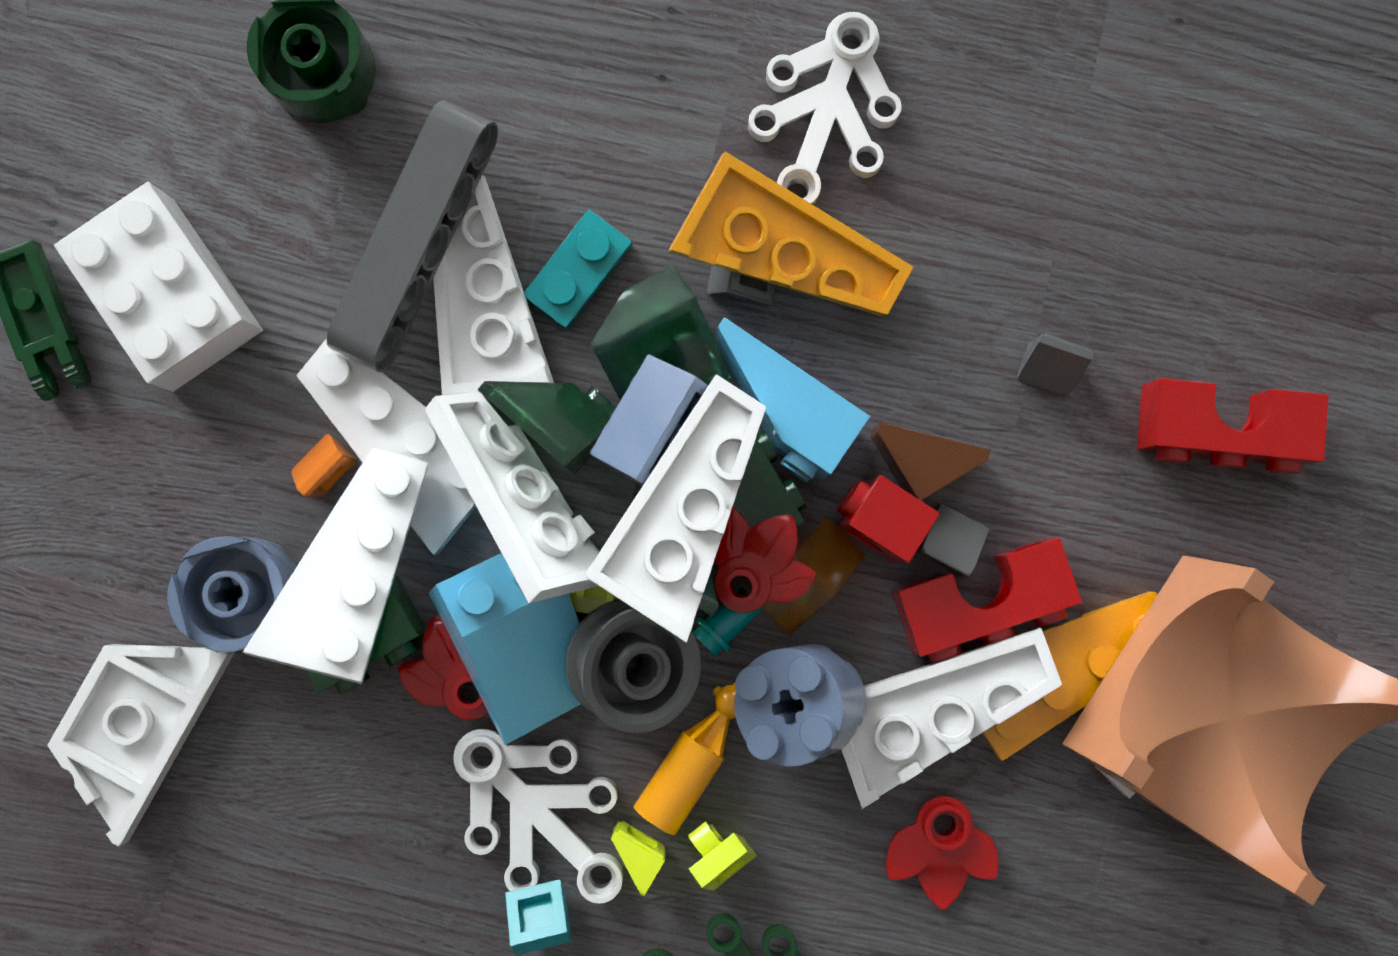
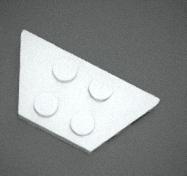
[47,644,235,847]

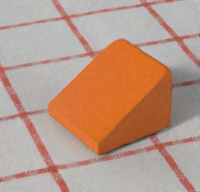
[291,434,357,498]

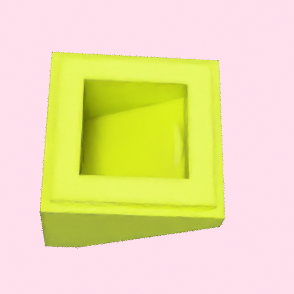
[611,820,666,896]

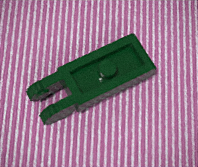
[0,239,92,402]

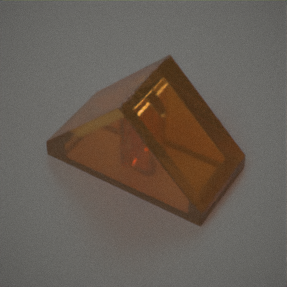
[762,517,866,635]

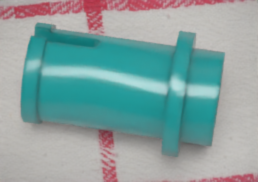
[693,585,764,657]

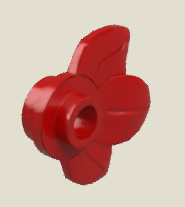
[714,507,817,613]
[398,616,489,720]
[885,795,998,910]

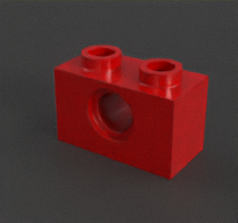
[836,475,940,563]

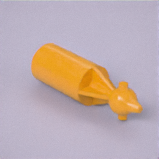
[633,683,736,835]

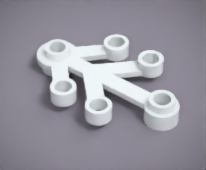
[748,12,902,205]
[453,728,623,904]

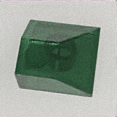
[590,264,731,401]
[477,381,616,475]

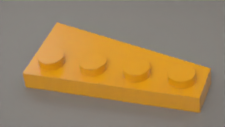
[668,151,914,316]
[981,591,1158,761]

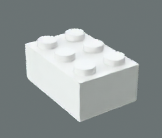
[54,182,264,392]

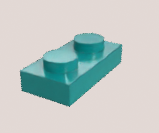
[524,209,633,331]

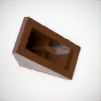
[871,422,991,500]

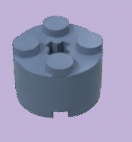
[167,536,297,653]
[734,644,866,766]

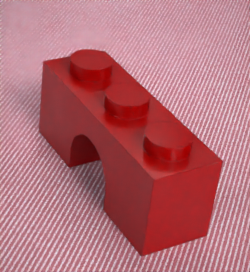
[1137,378,1329,474]
[891,538,1082,662]

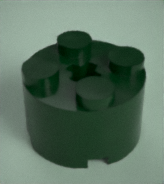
[247,0,376,123]

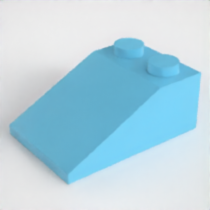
[716,317,870,483]
[429,553,581,745]

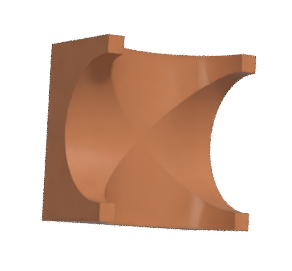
[1062,556,1398,906]

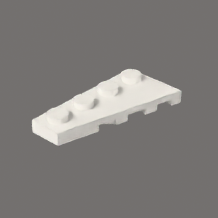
[433,175,555,395]
[296,340,476,555]
[584,375,766,642]
[425,392,600,603]
[243,447,428,684]
[842,628,1062,809]

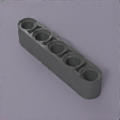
[326,100,498,372]

